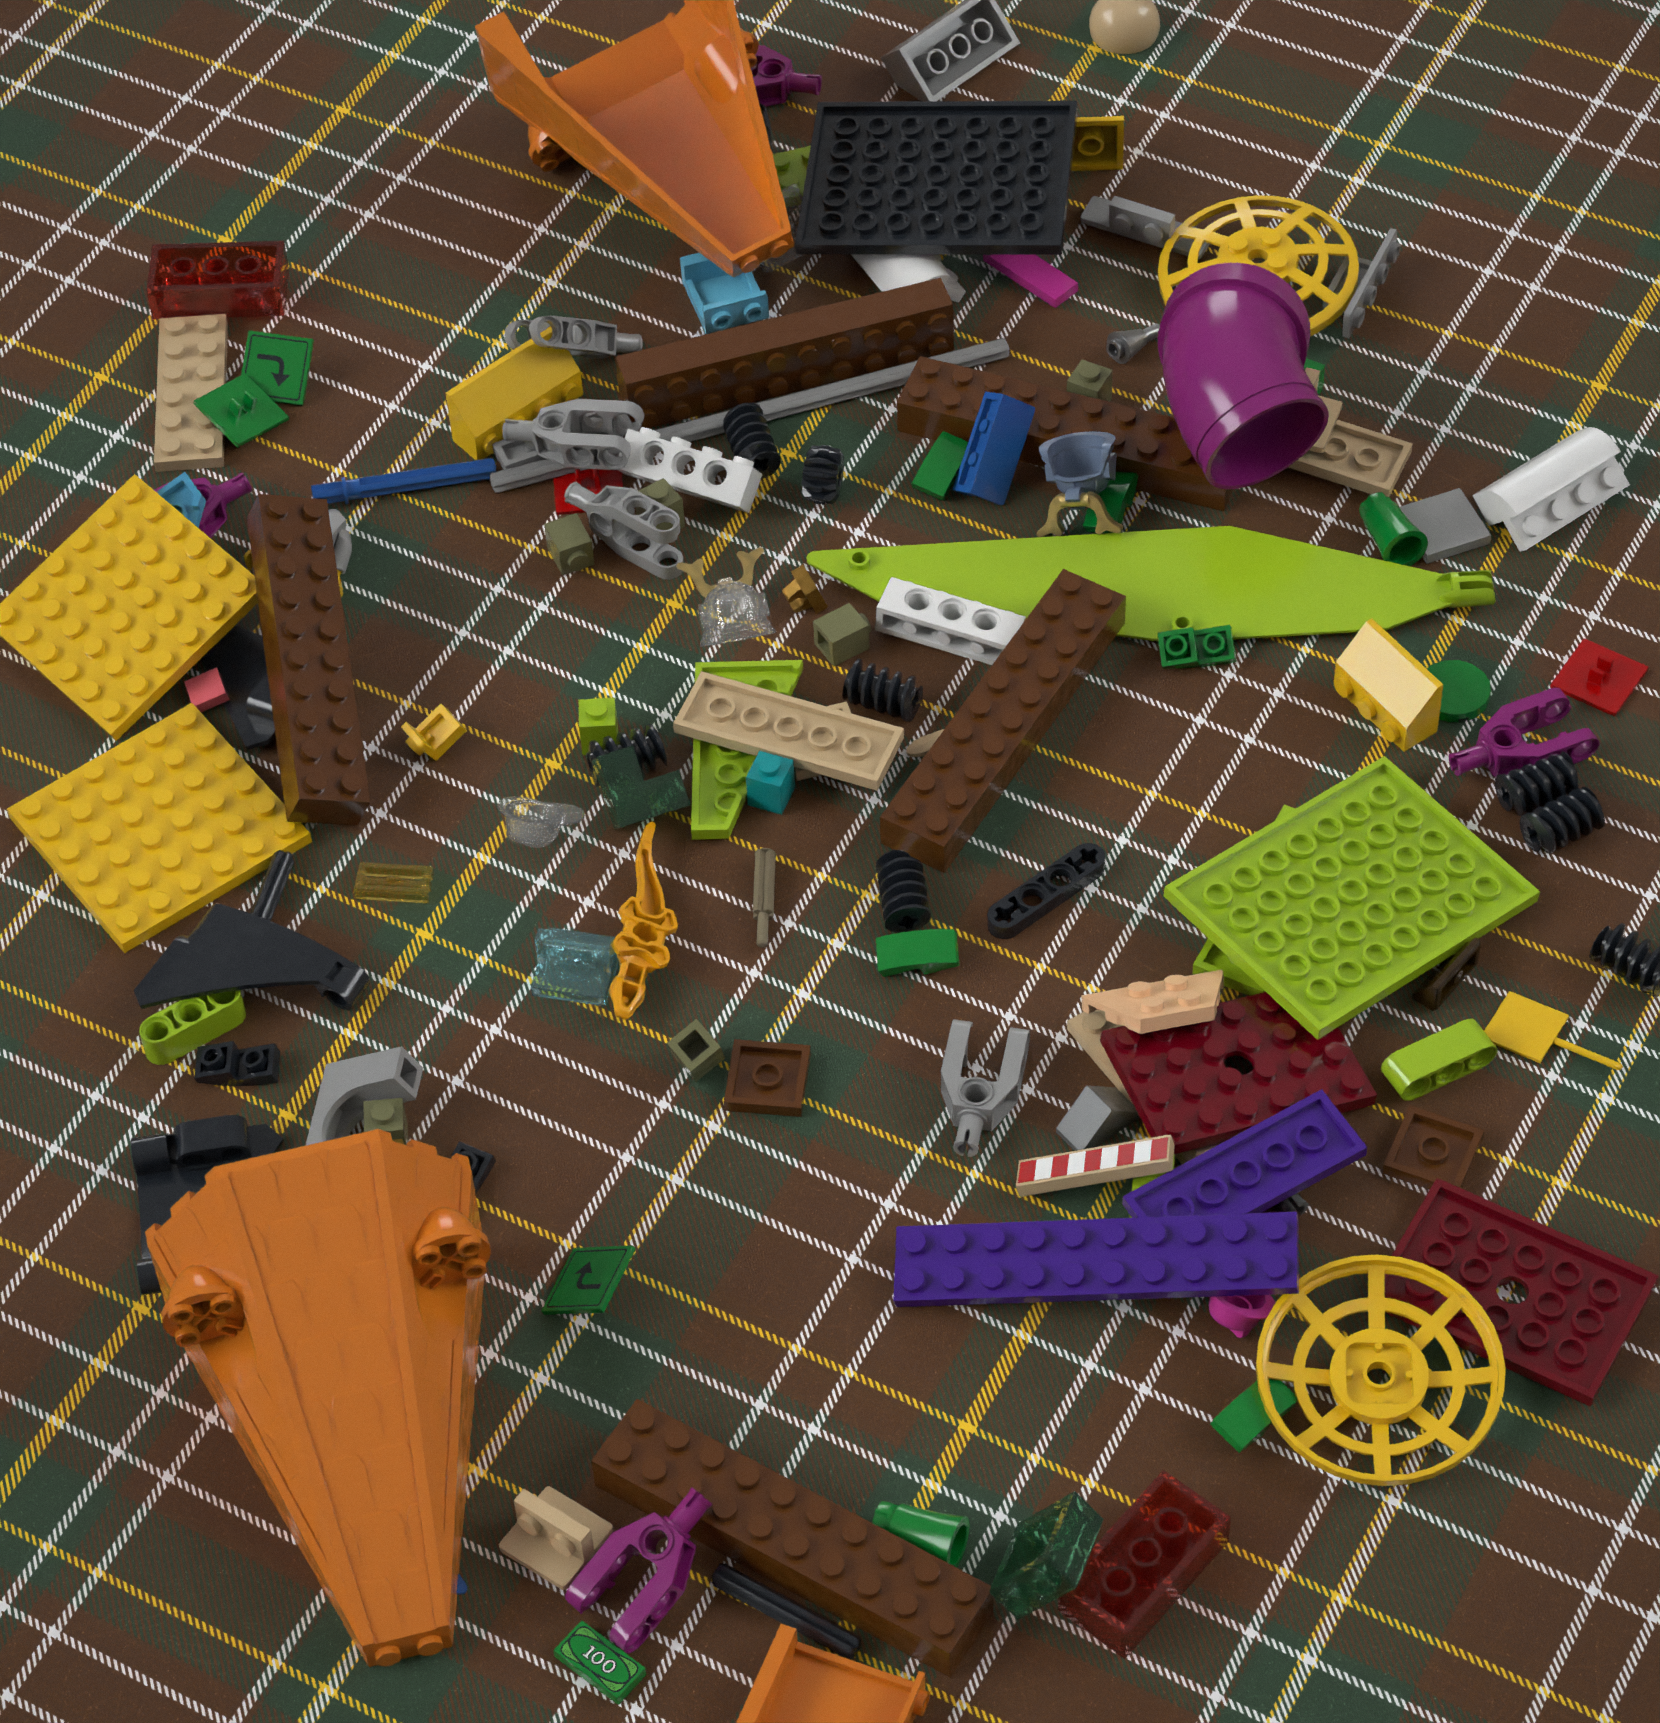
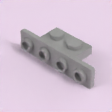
[1081,196,1209,259]
[1323,228,1401,339]

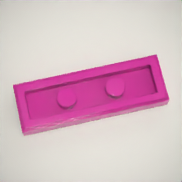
[983,255,1078,308]

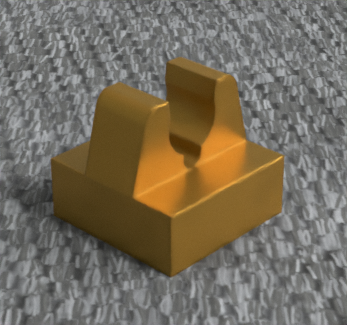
[782,565,828,614]

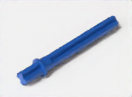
[311,458,497,505]

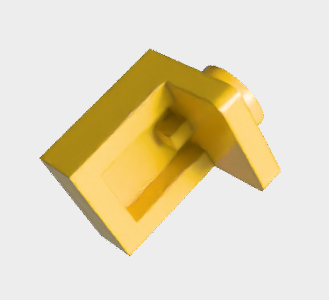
[401,704,467,761]

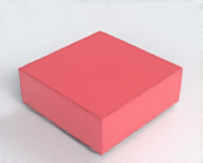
[184,667,230,712]

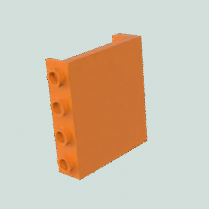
[736,1624,930,1723]

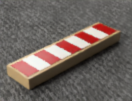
[1016,1134,1174,1197]

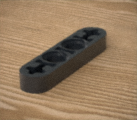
[987,843,1105,939]

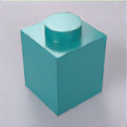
[746,751,795,815]

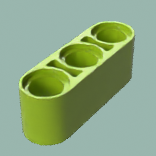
[139,990,246,1065]
[1381,1019,1498,1101]

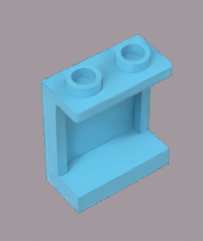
[680,253,769,334]

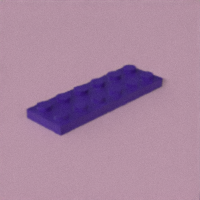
[1122,1089,1367,1218]

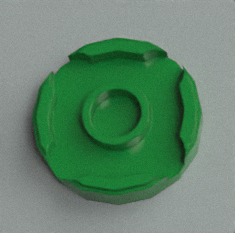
[1427,660,1491,722]

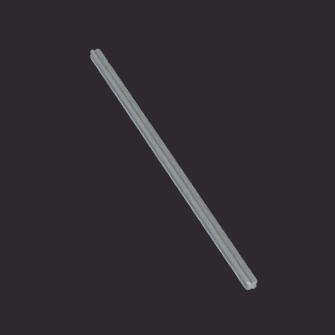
[490,338,1009,493]

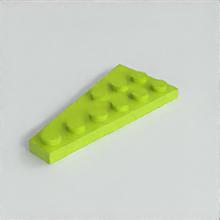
[691,660,803,840]

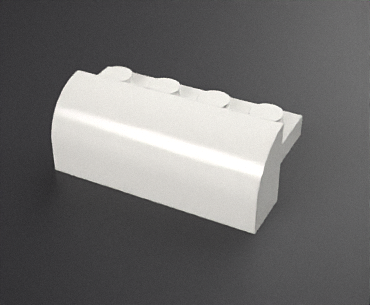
[851,254,966,302]
[1472,427,1630,552]

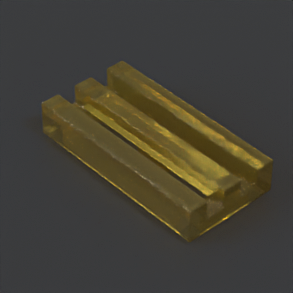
[353,862,434,903]

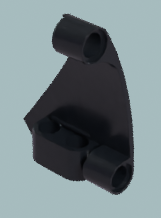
[201,625,276,750]
[134,904,371,1010]
[131,1115,284,1296]

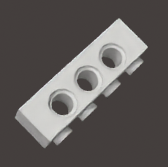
[618,427,762,513]
[875,577,1026,665]

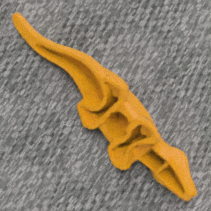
[609,822,678,1020]

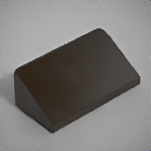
[1412,937,1481,1011]

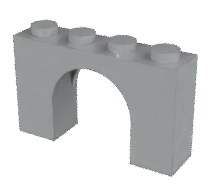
[305,1046,423,1146]

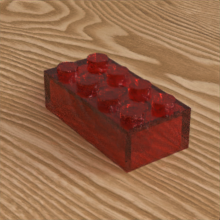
[146,241,289,320]
[1058,1470,1231,1659]

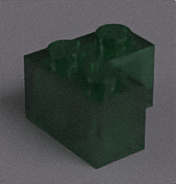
[592,746,690,830]

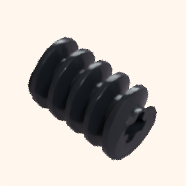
[723,403,781,479]
[842,658,923,722]
[586,724,667,787]
[1495,751,1579,816]
[1519,787,1605,854]
[876,850,931,933]
[1589,923,1660,999]

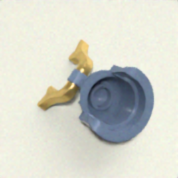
[1037,431,1123,537]

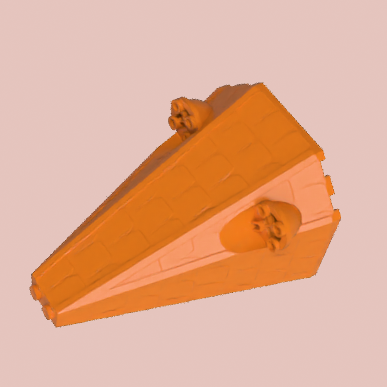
[475,0,794,278]
[145,1129,491,1667]

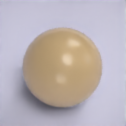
[1089,0,1160,54]

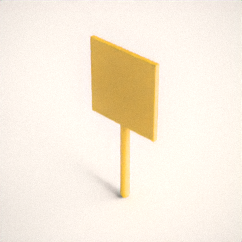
[1484,991,1623,1070]

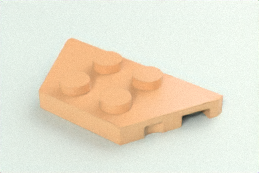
[1081,970,1224,1034]

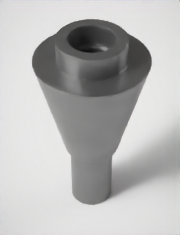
[1106,323,1160,364]

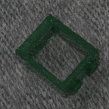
[989,1491,1104,1620]

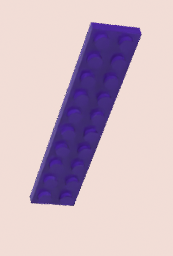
[893,1212,1299,1307]

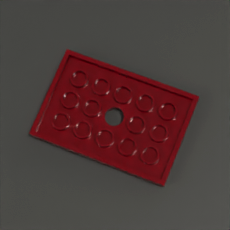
[1100,992,1377,1154]
[1367,1178,1659,1407]

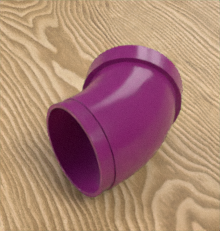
[1157,263,1329,489]

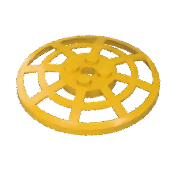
[1158,195,1359,336]
[1256,1254,1506,1486]

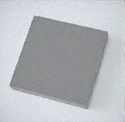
[1399,488,1491,564]

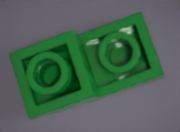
[912,431,968,501]
[1083,472,1138,533]
[1157,624,1237,669]
[876,929,960,977]
[1210,1379,1298,1453]

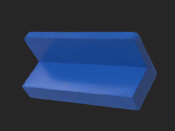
[952,391,1035,505]

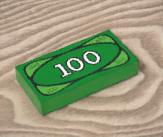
[553,1620,647,1705]

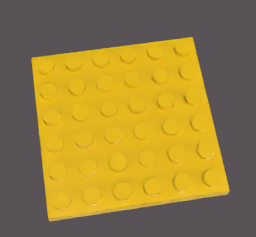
[0,474,258,741]
[7,703,312,953]

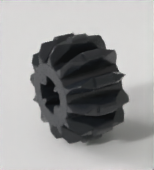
[801,445,845,505]

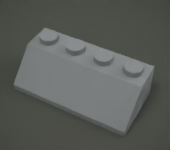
[881,0,1020,101]

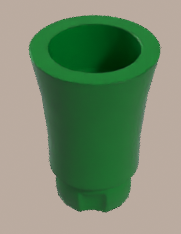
[1359,492,1428,566]
[872,1501,970,1568]

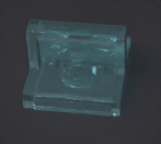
[531,927,619,1007]

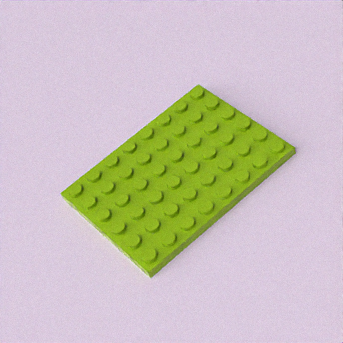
[1163,756,1540,1040]

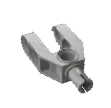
[504,315,643,358]
[503,399,644,470]
[564,482,684,579]
[941,1019,1030,1157]

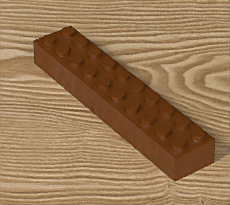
[615,277,954,431]
[897,356,1234,511]
[247,494,370,825]
[880,569,1126,873]
[591,1399,994,1677]

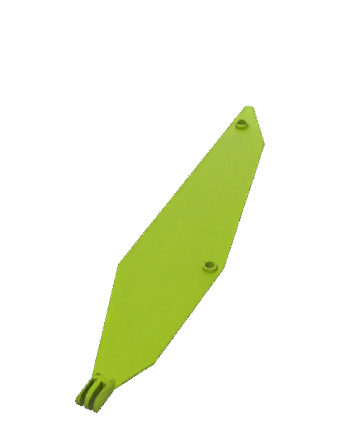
[807,526,1496,642]

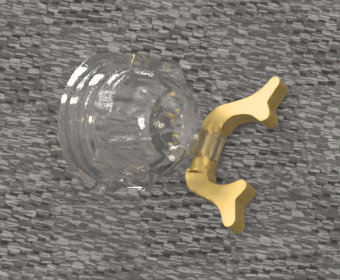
[676,547,777,647]

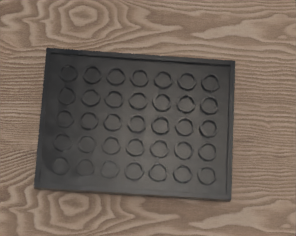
[795,101,1078,255]

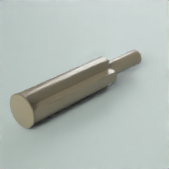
[753,848,777,948]

